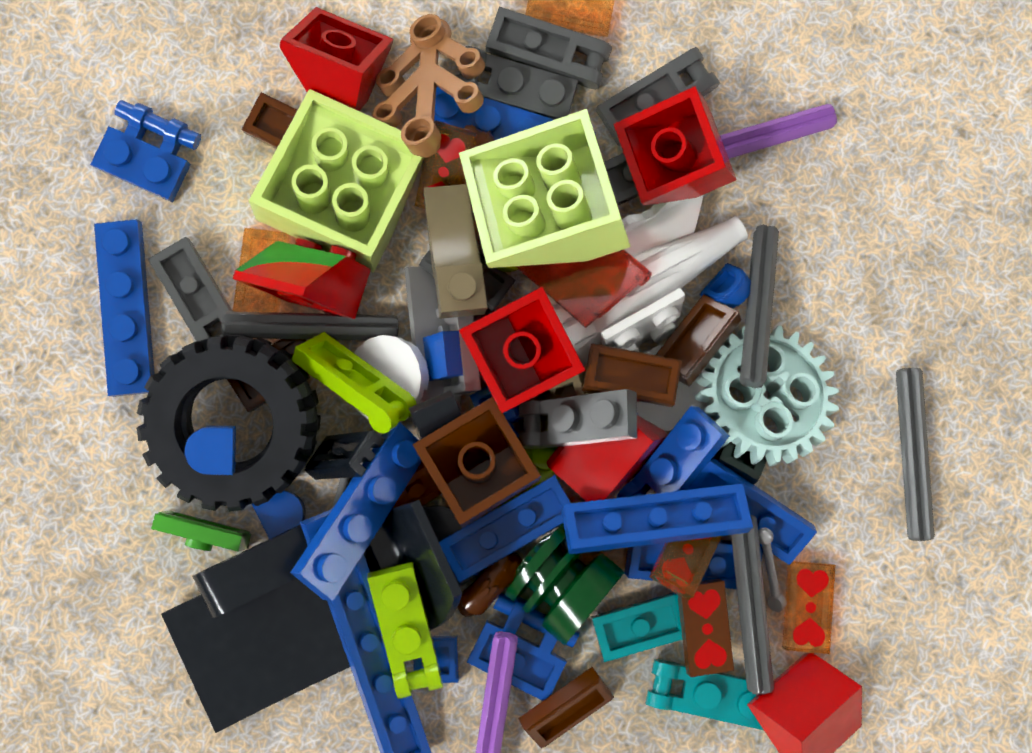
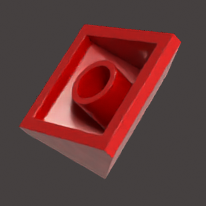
[546,415,667,502]
[747,652,862,753]

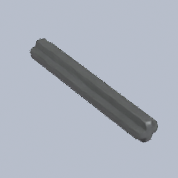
[740,224,779,388]
[222,311,399,341]
[896,367,935,541]
[731,514,774,694]

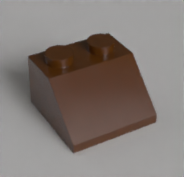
[412,397,541,528]

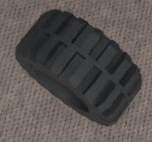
[136,334,321,512]

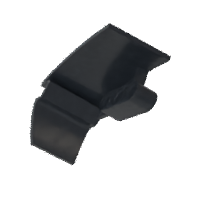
[161,500,462,733]

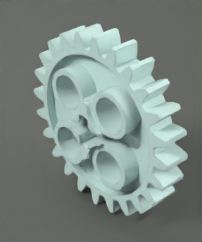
[695,325,839,467]

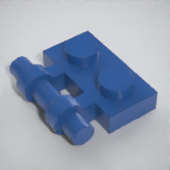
[90,100,201,203]
[467,593,580,701]

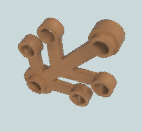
[372,14,485,158]

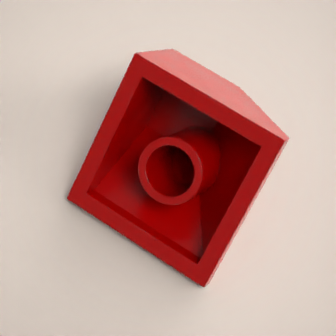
[280,7,394,111]

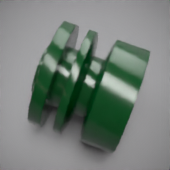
[505,523,625,646]

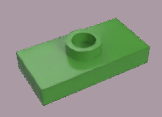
[151,511,252,552]

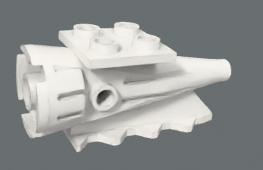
[544,195,748,364]

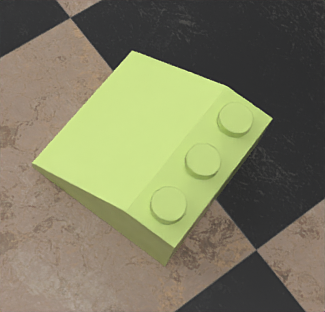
[249,89,424,273]
[459,109,631,268]

